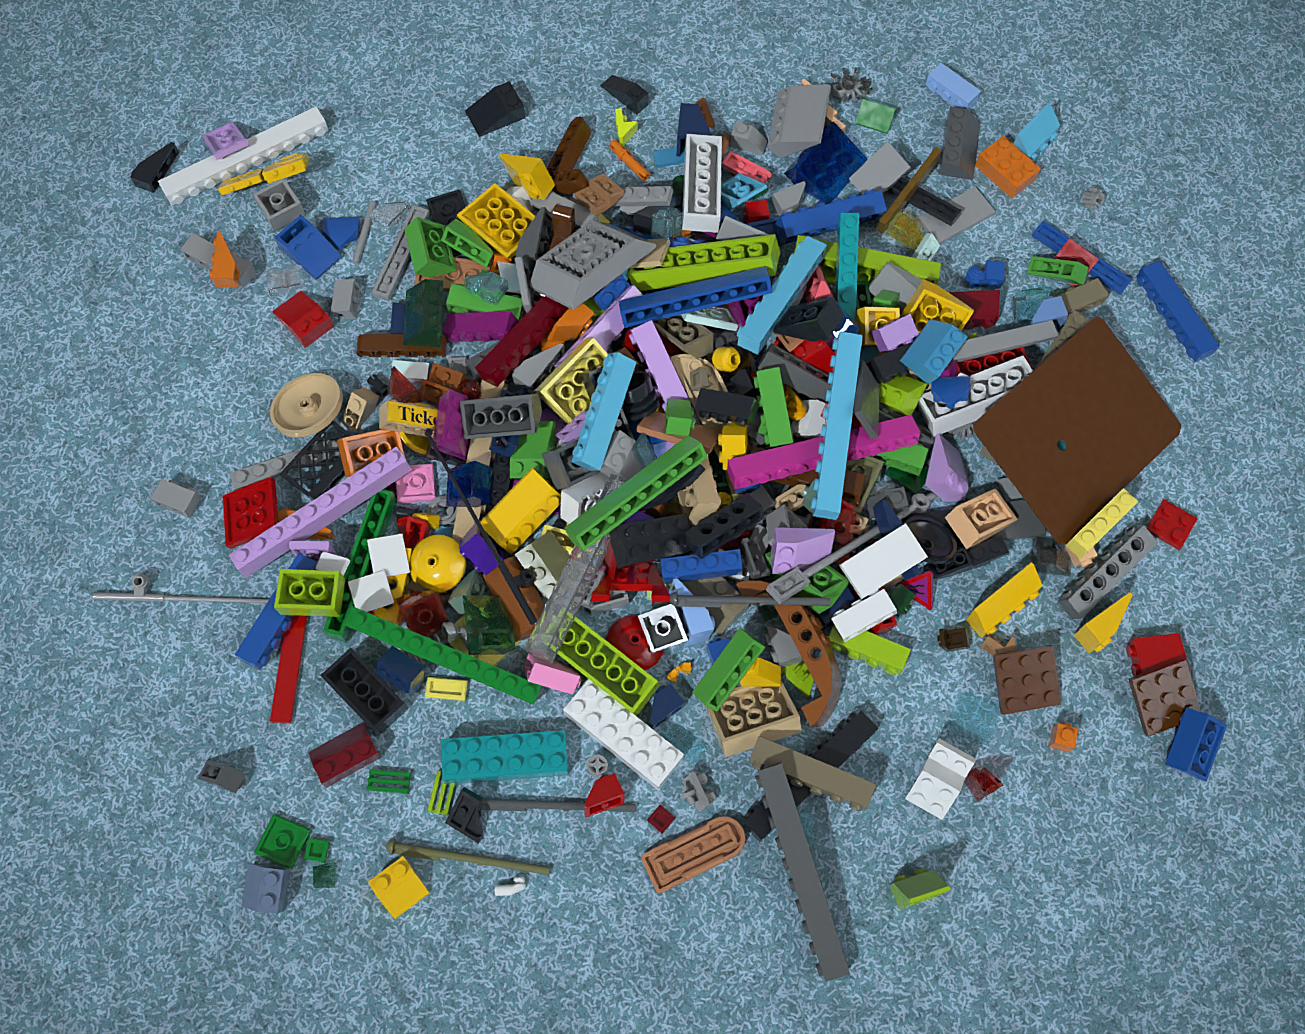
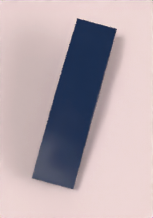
[873,499,920,581]

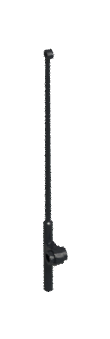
[424,428,538,625]

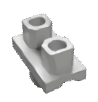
[679,771,716,813]

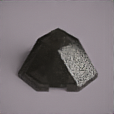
[1031,536,1071,576]

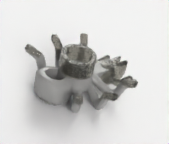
[830,67,872,103]

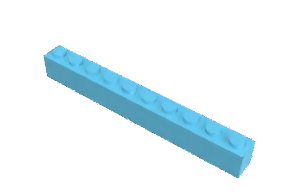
[810,331,863,520]

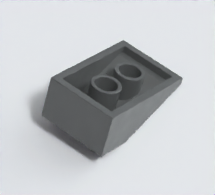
[516,207,554,272]
[542,438,601,490]

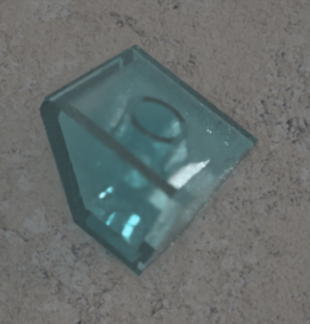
[1012,287,1049,329]

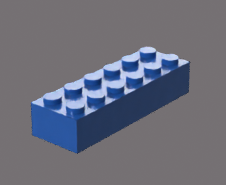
[773,189,887,246]

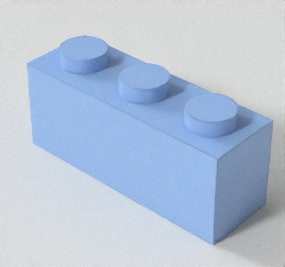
[925,63,981,110]

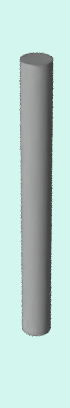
[352,201,376,264]

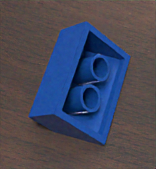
[1165,707,1227,782]

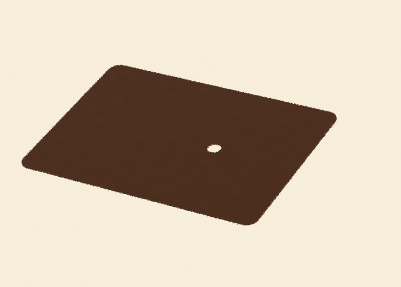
[973,317,1181,545]

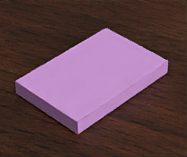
[202,122,249,160]

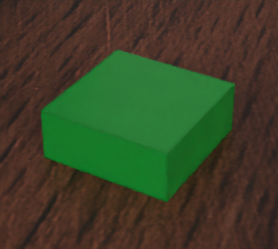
[304,838,330,863]

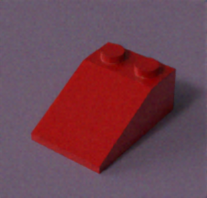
[272,291,334,348]

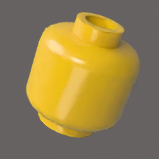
[712,346,740,372]

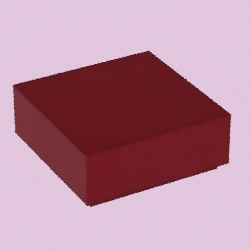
[647,805,676,834]

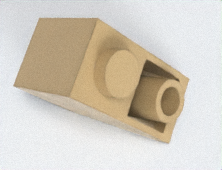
[341,387,379,433]

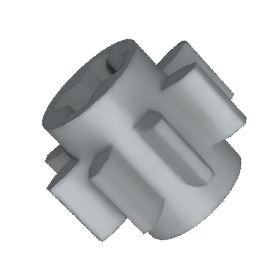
[1082,187,1105,210]

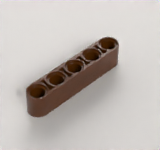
[356,334,447,358]

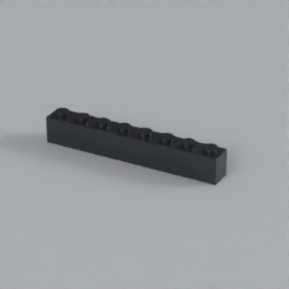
[743,711,879,843]

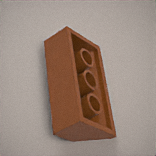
[482,556,551,643]

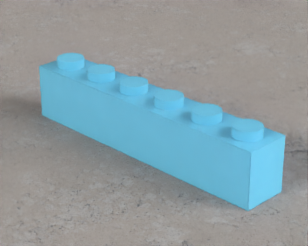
[571,352,636,471]

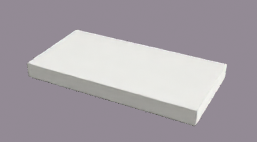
[839,524,928,599]

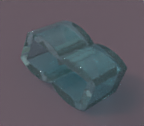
[651,207,683,239]

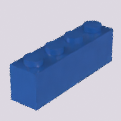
[660,549,742,584]

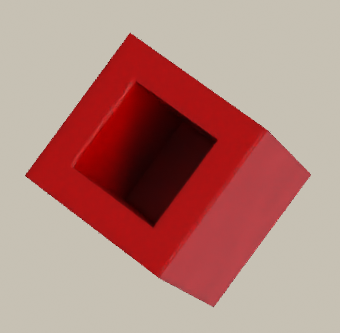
[742,200,769,224]

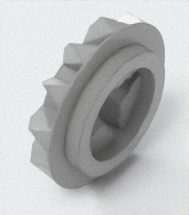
[427,496,458,526]

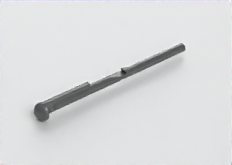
[670,591,830,607]
[479,794,636,812]

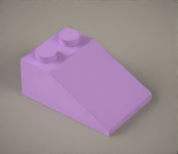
[925,434,969,502]
[770,527,835,574]

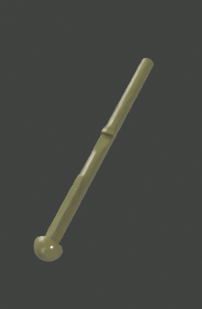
[386,838,550,875]

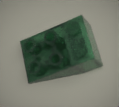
[463,595,516,655]

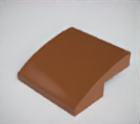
[418,363,467,404]

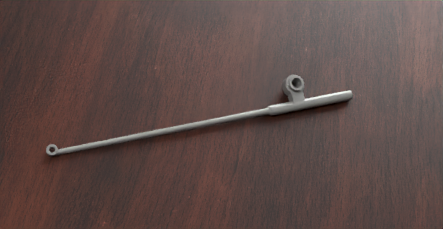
[93,574,269,603]

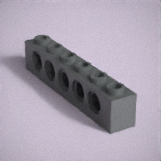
[1057,525,1158,619]

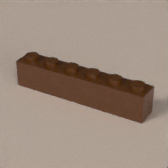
[751,446,866,504]

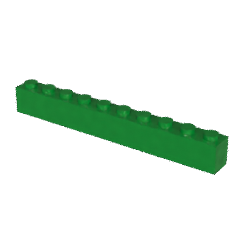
[344,607,541,705]

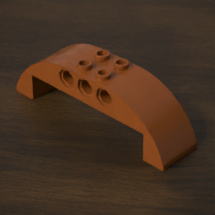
[736,581,840,727]

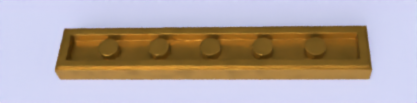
[878,147,942,234]

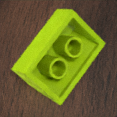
[878,375,927,416]

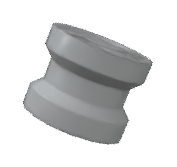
[587,755,608,778]

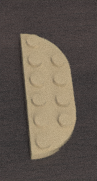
[670,354,733,460]

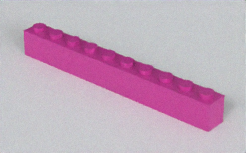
[727,415,920,489]

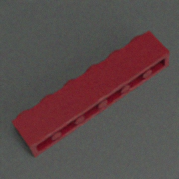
[475,295,569,387]

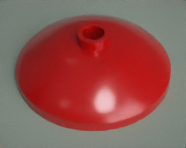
[606,615,664,671]

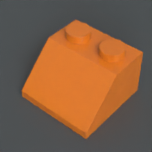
[547,303,594,341]

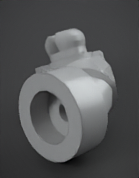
[441,622,480,650]

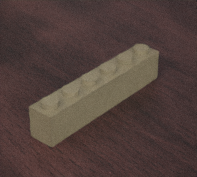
[748,736,876,812]

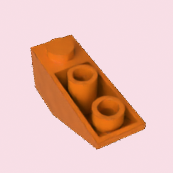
[209,231,240,288]

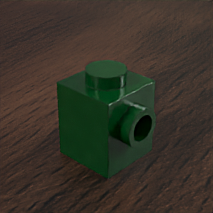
[889,583,915,617]

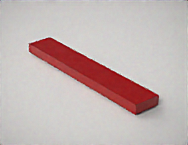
[270,615,308,724]

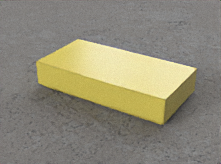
[425,677,468,701]

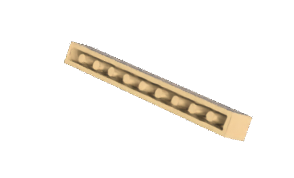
[452,379,508,544]

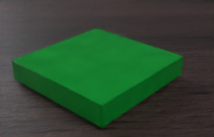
[254,814,311,870]

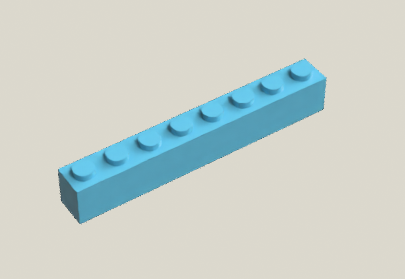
[737,236,827,355]

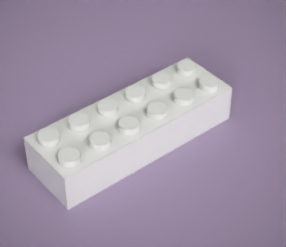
[682,134,722,233]
[918,356,1033,436]
[563,679,684,790]

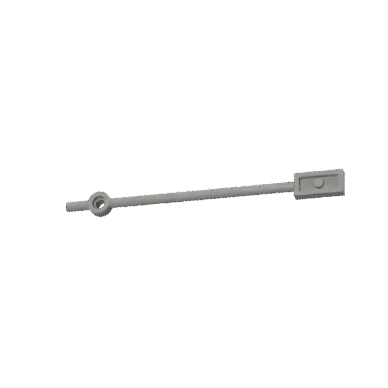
[766,491,938,604]

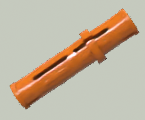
[609,139,651,182]

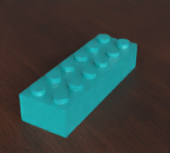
[441,730,568,785]

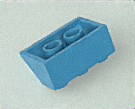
[900,319,967,385]

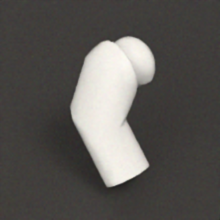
[495,877,526,896]

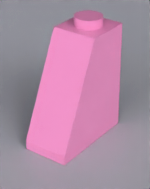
[523,650,581,695]

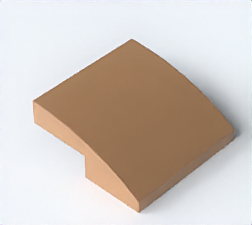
[575,173,624,216]

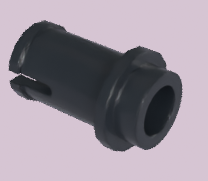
[367,374,390,397]
[396,506,422,518]

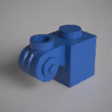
[965,260,1005,290]

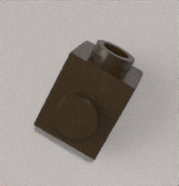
[937,627,970,652]

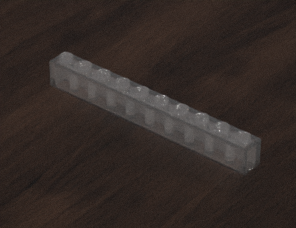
[524,474,629,663]

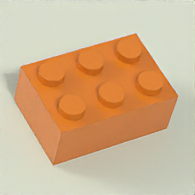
[975,135,1041,199]
[337,429,406,477]

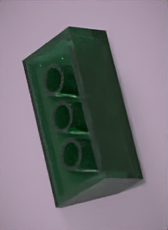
[403,279,443,348]

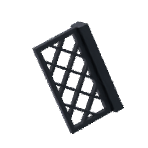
[280,421,353,501]

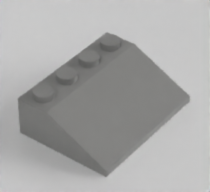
[767,84,831,158]

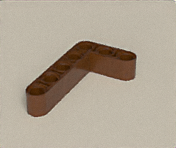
[547,116,592,194]
[534,204,576,301]

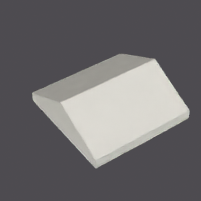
[790,399,826,439]

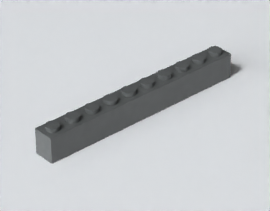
[758,343,935,450]
[755,763,850,982]

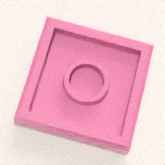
[396,464,436,504]

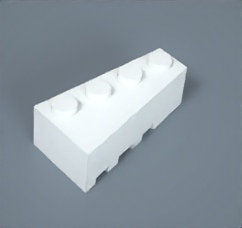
[560,472,621,524]

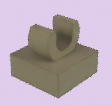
[690,367,713,391]

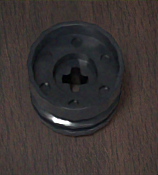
[622,371,660,420]

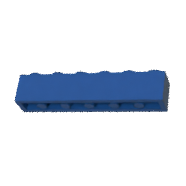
[1136,260,1220,362]
[235,553,318,670]

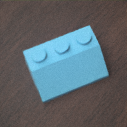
[1013,103,1060,162]

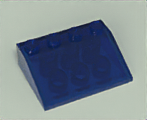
[784,121,868,205]

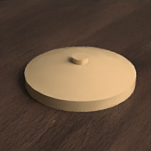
[270,373,343,438]

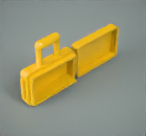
[218,153,309,195]

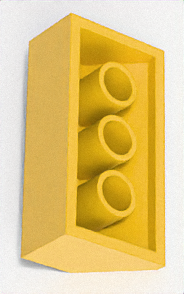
[480,467,561,555]
[966,562,1043,638]

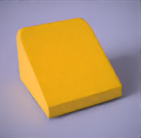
[412,513,440,530]

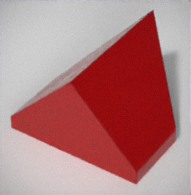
[396,515,431,551]

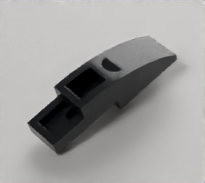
[929,535,1009,580]

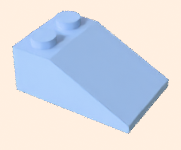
[669,579,715,647]

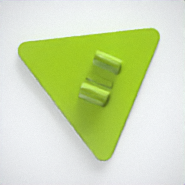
[781,657,819,697]

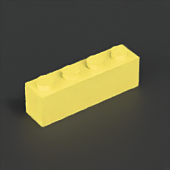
[1066,488,1139,559]

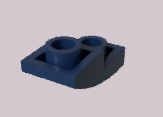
[390,302,411,334]

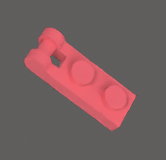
[721,151,772,184]

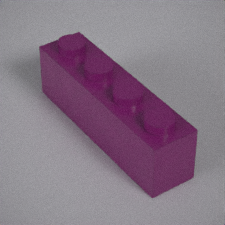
[442,311,519,343]

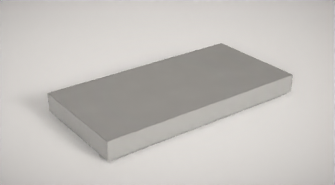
[917,187,996,244]

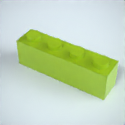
[829,625,911,676]

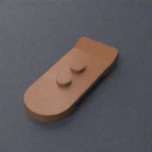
[641,817,745,893]

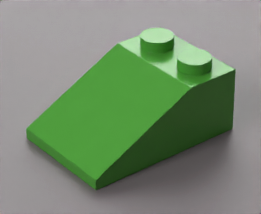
[510,421,555,479]

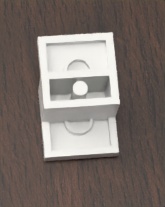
[905,738,976,820]

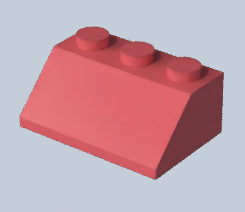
[804,264,835,303]

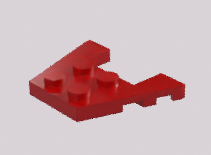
[591,563,670,602]

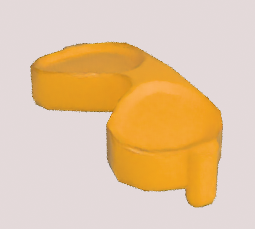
[667,662,692,683]

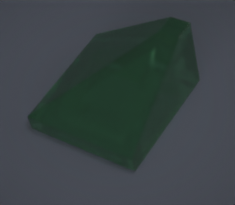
[313,862,337,888]

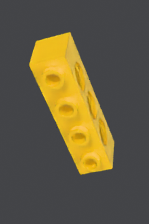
[374,548,413,626]

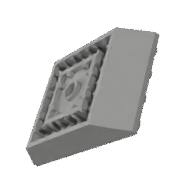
[529,220,656,310]

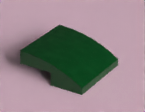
[885,462,929,495]

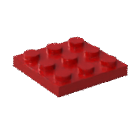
[223,477,279,549]

